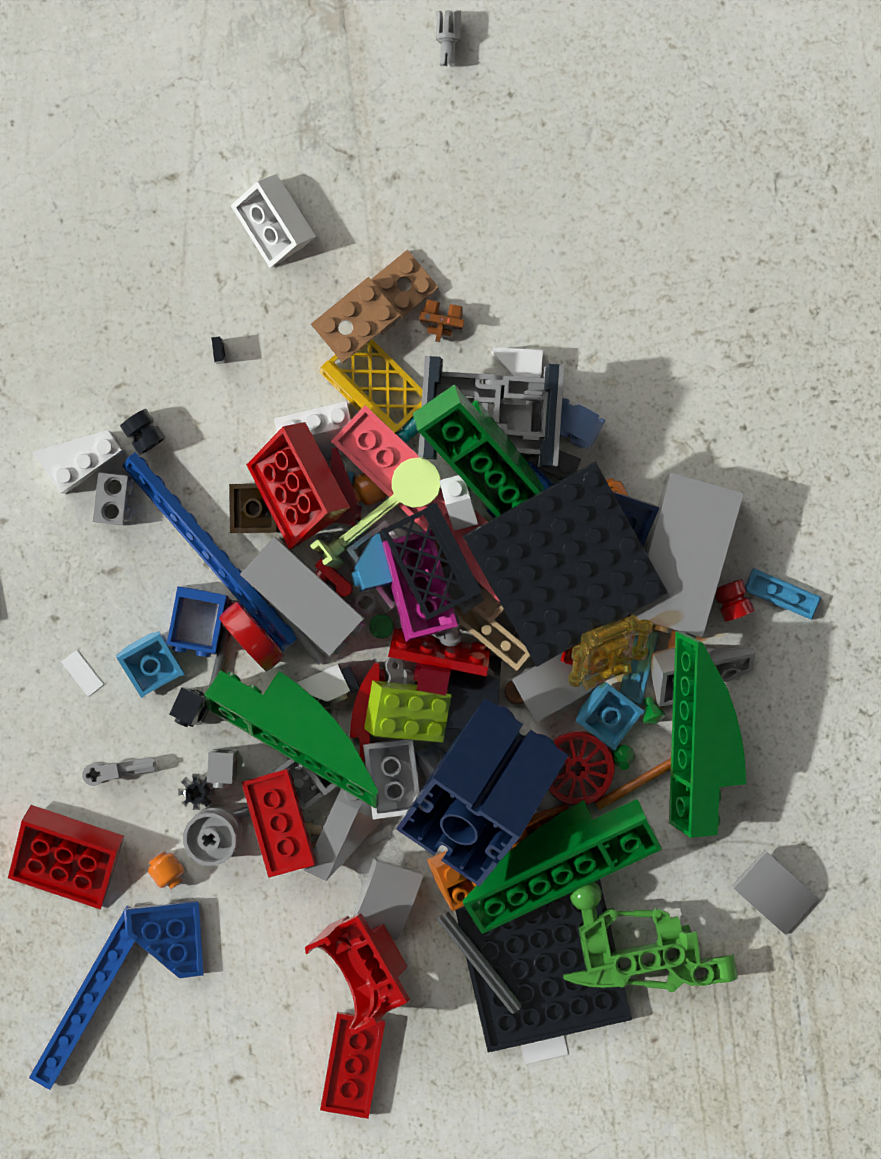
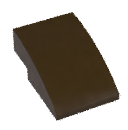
[229,483,281,533]

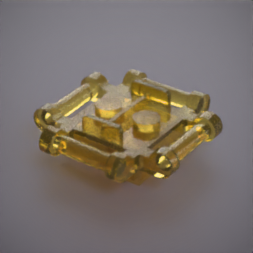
[568,615,653,691]

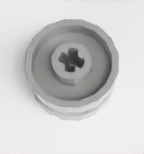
[183,805,243,866]

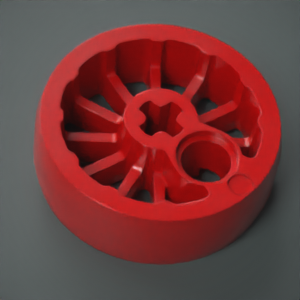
[219,602,285,672]
[548,731,615,805]

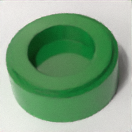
[369,614,394,639]

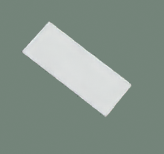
[61,650,103,696]
[521,1036,568,1064]

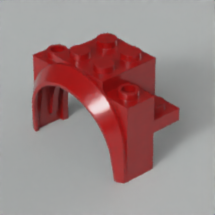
[305,913,410,1034]

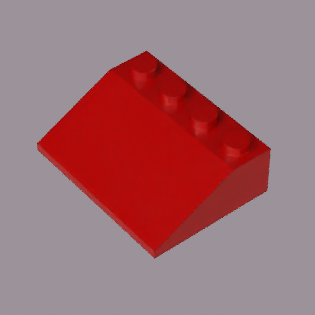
[246,422,350,550]
[8,805,124,910]

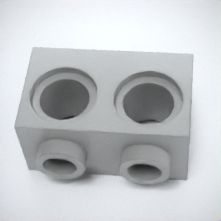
[93,473,134,526]
[207,749,238,788]

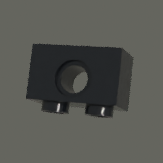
[169,687,209,727]

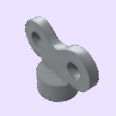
[385,657,416,685]

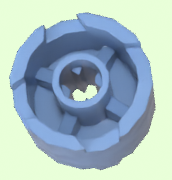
[560,398,606,450]

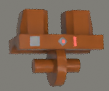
[419,300,464,343]

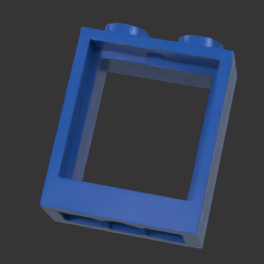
[166,586,228,657]

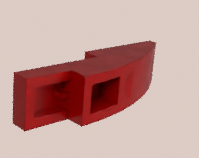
[350,662,385,762]

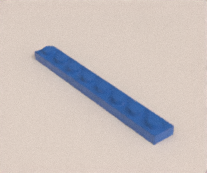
[29,905,135,1090]

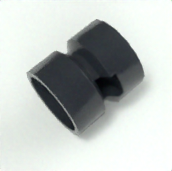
[120,409,166,455]

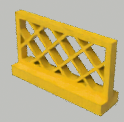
[319,339,423,434]

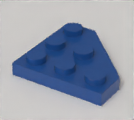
[124,901,204,978]

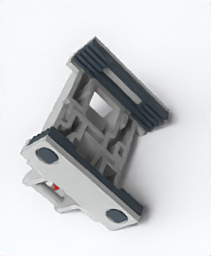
[418,356,564,467]

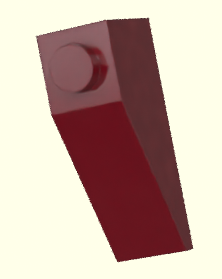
[330,447,362,526]

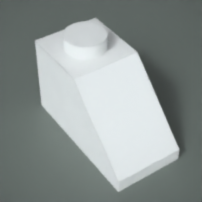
[493,347,543,378]
[439,475,478,531]
[297,664,350,703]

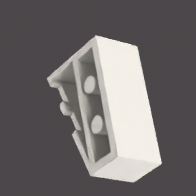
[32,430,125,494]

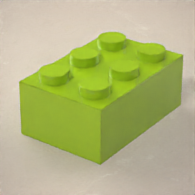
[364,680,452,742]

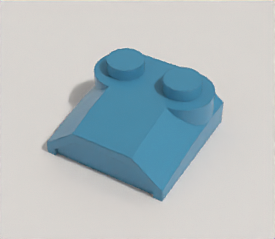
[116,631,185,698]
[576,682,645,750]

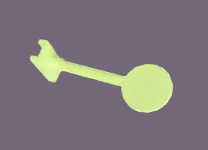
[310,458,441,569]

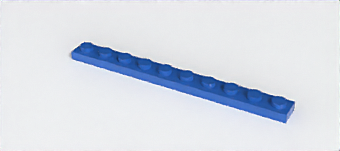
[122,452,297,652]

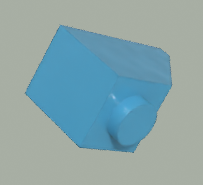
[352,533,392,592]

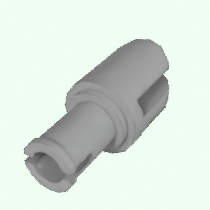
[436,10,461,67]

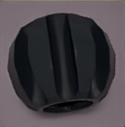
[178,774,215,810]

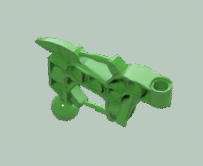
[563,882,738,992]

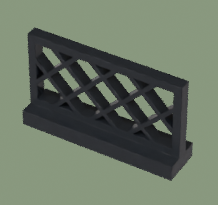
[381,502,482,621]

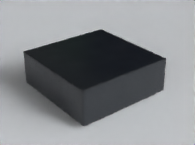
[211,336,226,364]
[341,666,360,692]

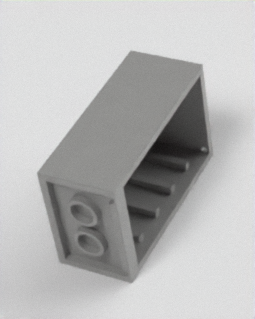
[240,537,366,656]

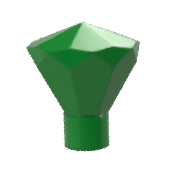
[643,697,666,724]
[612,745,635,770]

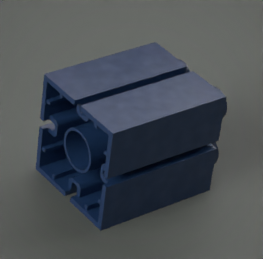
[396,698,569,887]

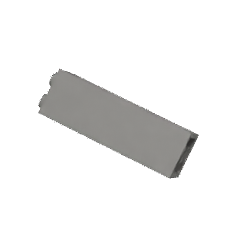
[627,473,744,639]

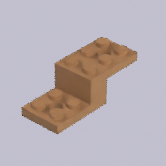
[311,249,439,363]

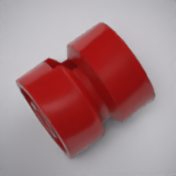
[715,579,755,622]

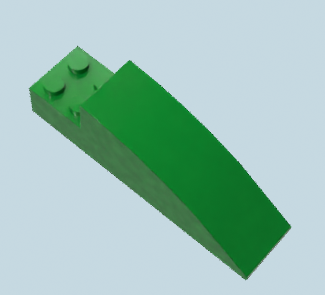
[413,385,546,517]
[669,631,747,838]
[204,670,379,809]
[463,798,662,934]

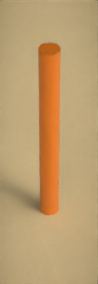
[595,758,671,810]

